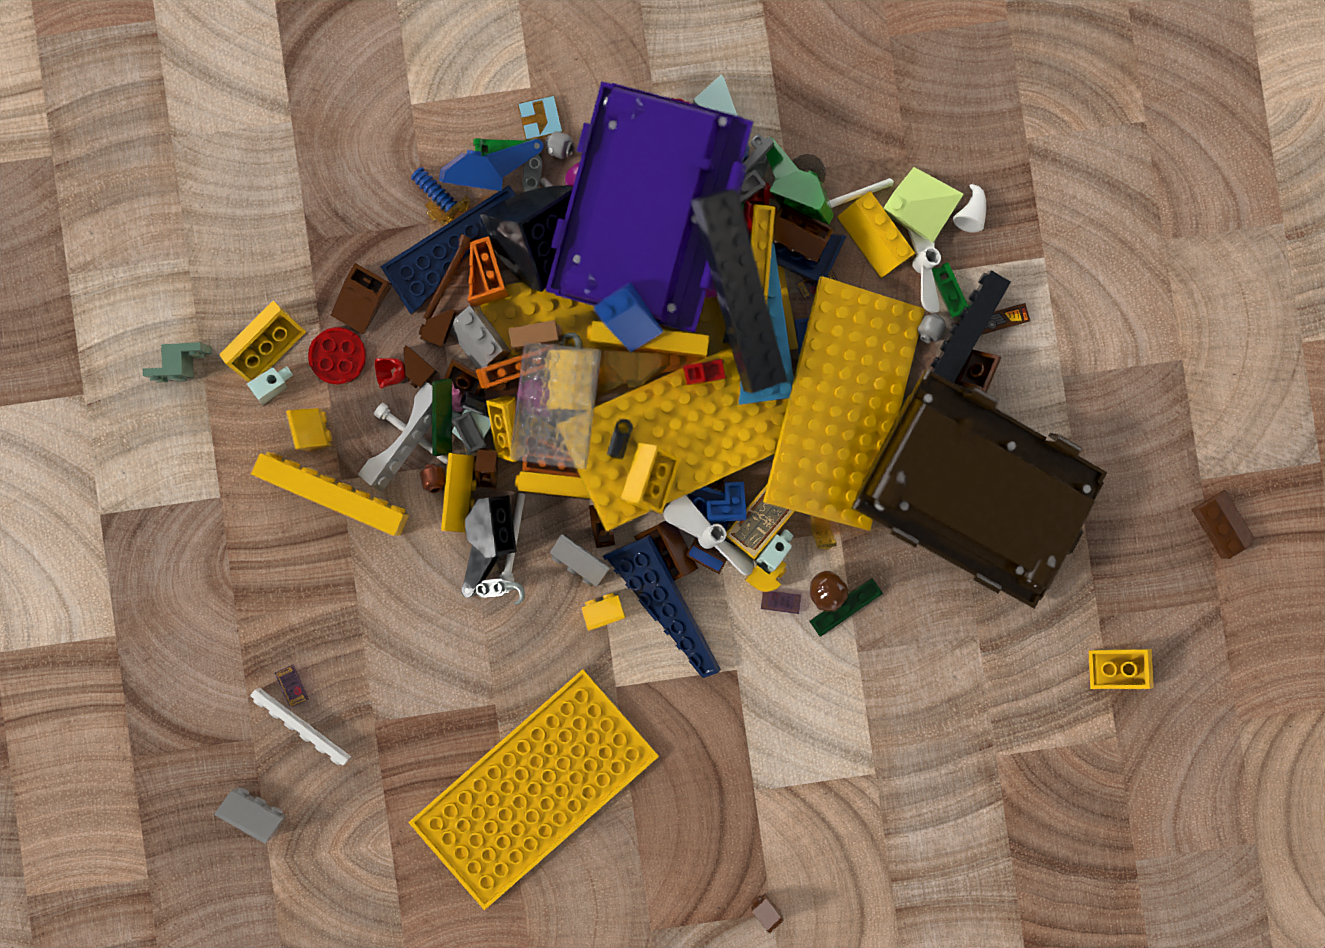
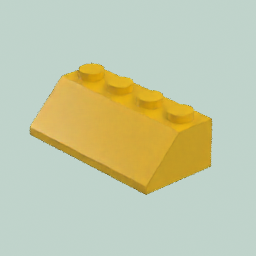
[837,191,915,279]
[219,300,306,383]
[441,453,477,533]

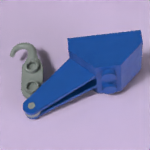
[439,139,544,192]

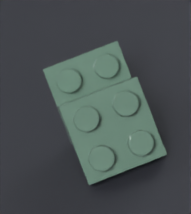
[143,342,212,383]

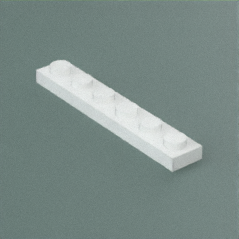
[250,688,351,765]

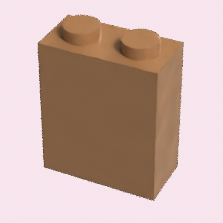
[508,320,563,352]

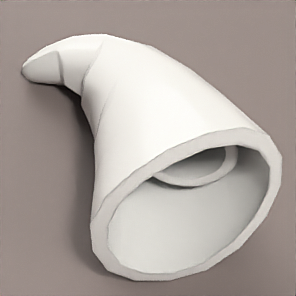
[953,184,986,232]

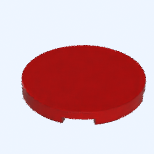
[308,327,366,385]

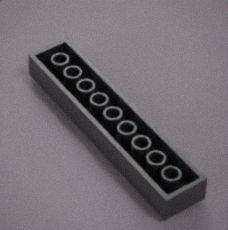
[691,188,787,394]

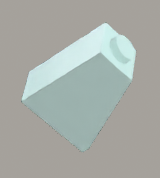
[692,75,737,116]

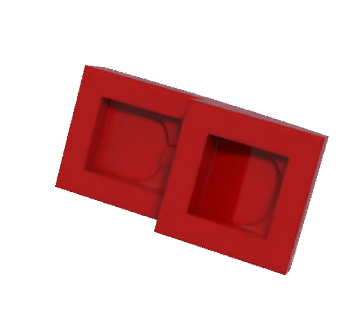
[683,359,726,385]

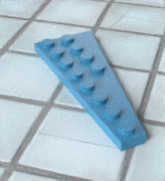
[738,244,794,405]

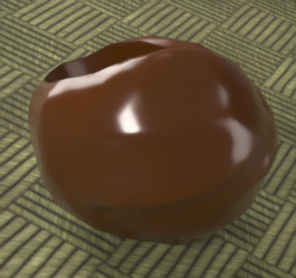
[810,571,849,612]

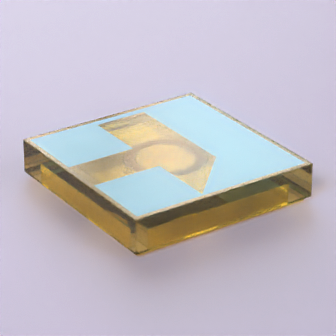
[517,95,563,140]

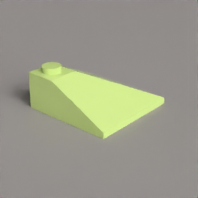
[883,167,963,243]

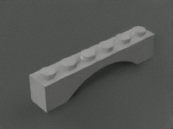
[358,382,432,492]

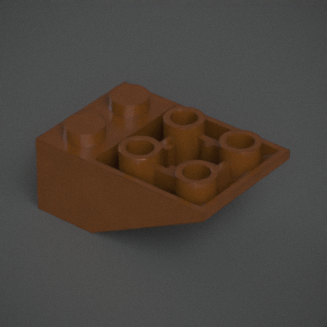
[330,263,392,334]

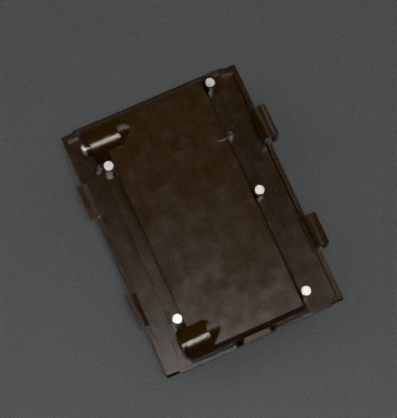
[851,369,1107,609]

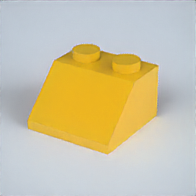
[582,592,626,631]

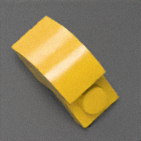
[744,560,787,592]

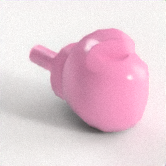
[452,382,464,412]

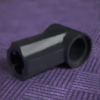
[460,391,489,417]
[606,419,633,460]

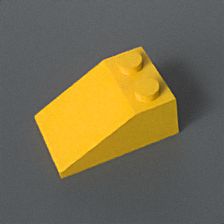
[286,408,332,452]
[1088,649,1154,689]

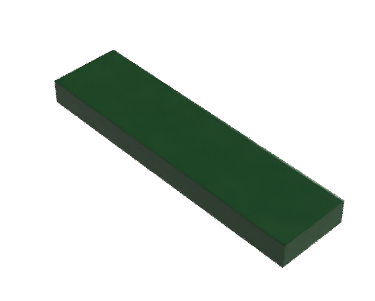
[432,378,452,457]
[809,578,883,637]

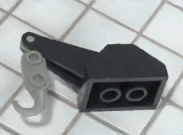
[461,495,525,605]

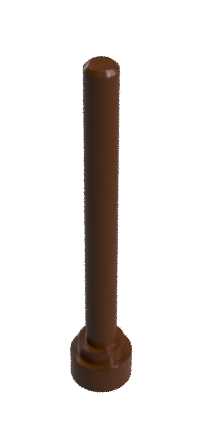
[423,234,474,320]

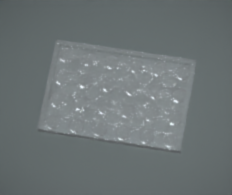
[510,342,601,469]

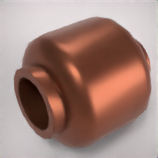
[420,463,446,493]

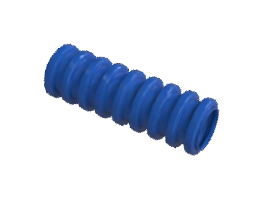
[411,167,458,215]

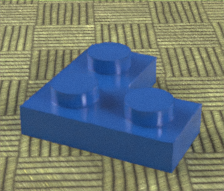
[706,482,746,522]

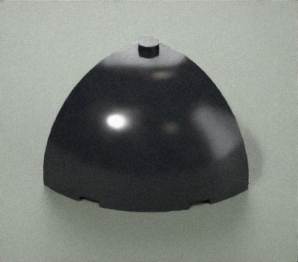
[480,186,573,292]

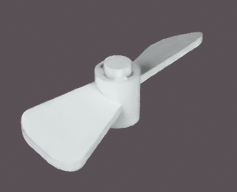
[908,229,941,313]
[664,496,754,575]

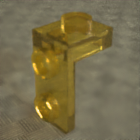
[425,195,471,226]
[810,515,837,549]

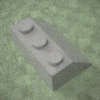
[450,305,511,369]
[550,534,610,587]
[214,787,286,844]

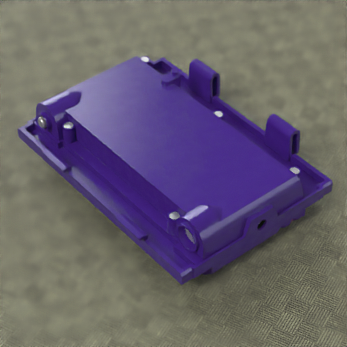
[546,81,754,333]

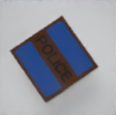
[686,537,735,574]

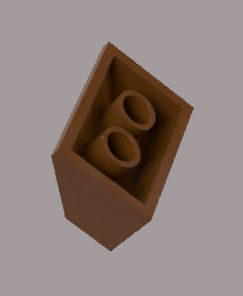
[772,203,833,262]
[1191,490,1255,559]
[634,520,699,581]

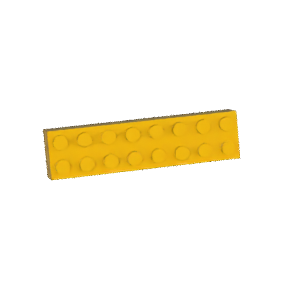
[251,451,410,536]

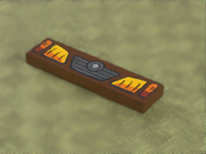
[951,303,1030,335]

